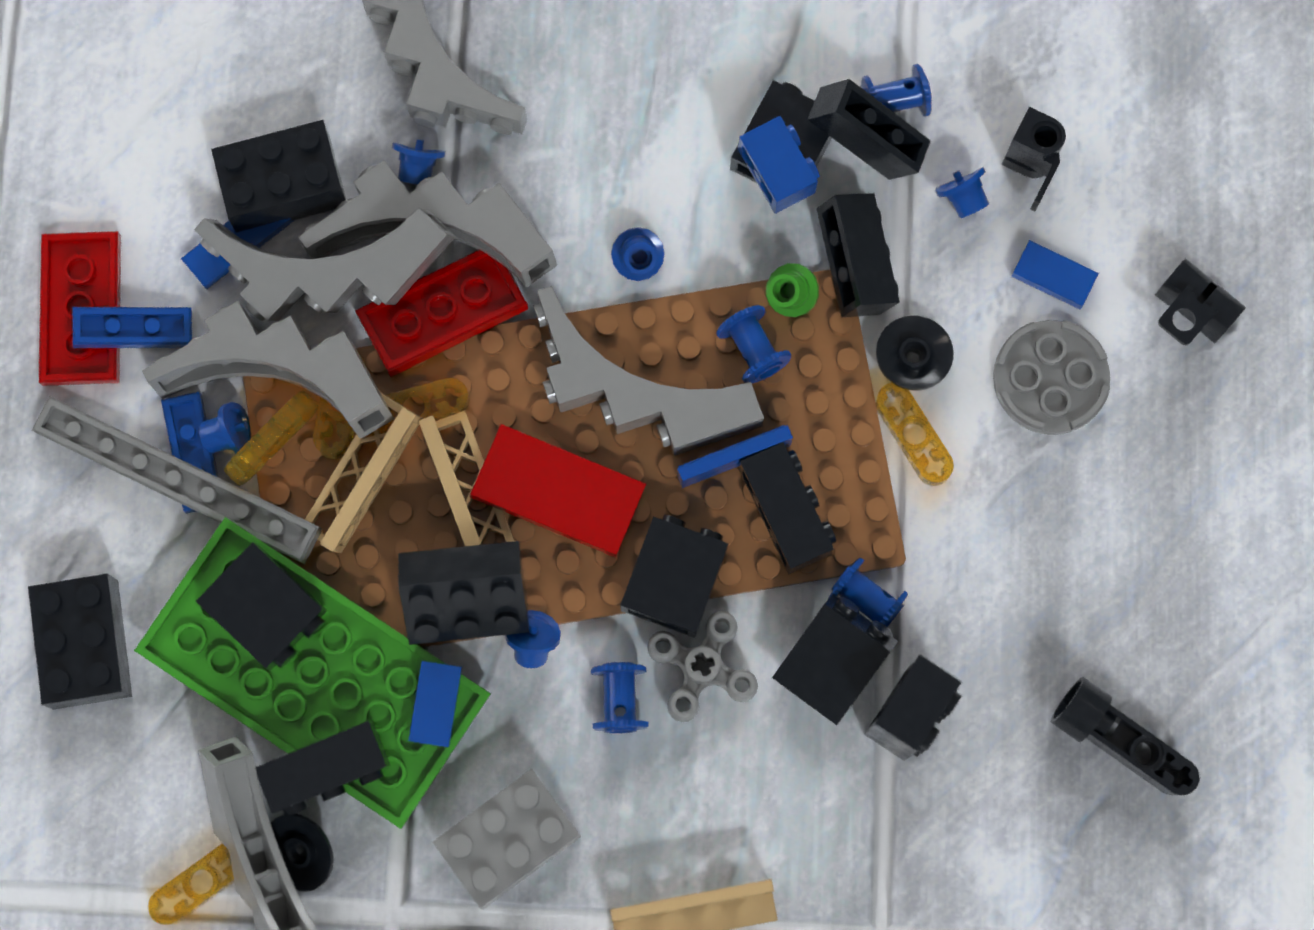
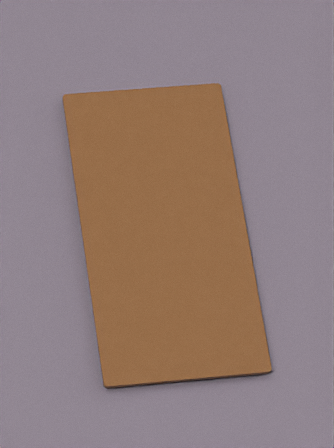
[243,269,906,648]

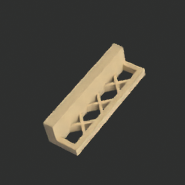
[305,393,423,553]
[418,410,514,546]
[610,879,778,930]

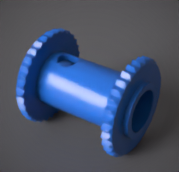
[861,64,932,117]
[716,305,791,384]
[827,558,908,627]
[591,662,649,734]

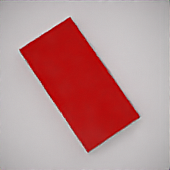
[39,231,121,386]
[355,250,528,378]
[470,424,646,558]

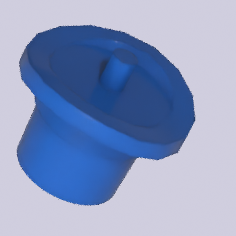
[392,139,446,184]
[935,167,989,218]
[611,227,665,281]
[199,402,252,456]
[505,610,561,669]

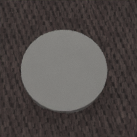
[993,320,1110,435]

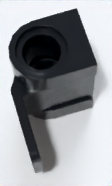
[1001,106,1066,212]
[1155,258,1246,346]

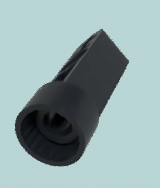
[1051,677,1200,795]

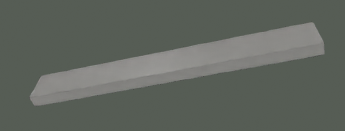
[32,396,322,564]

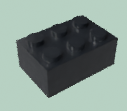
[211,120,346,233]
[398,541,529,645]
[28,573,132,710]
[864,655,962,761]

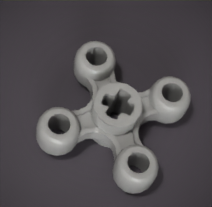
[647,611,758,722]

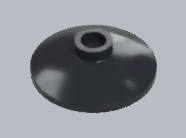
[876,315,954,391]
[270,814,334,891]

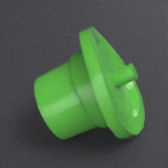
[766,263,819,317]

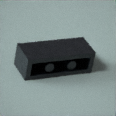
[807,79,931,180]
[816,193,900,318]
[739,442,837,575]
[255,721,391,818]

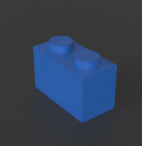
[738,116,820,214]

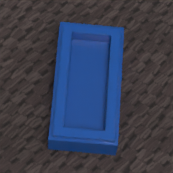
[1011,240,1099,310]
[409,661,462,747]

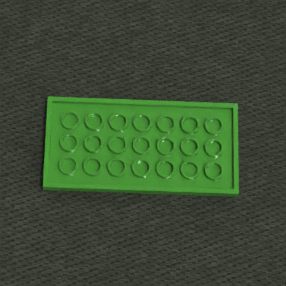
[134,517,491,829]

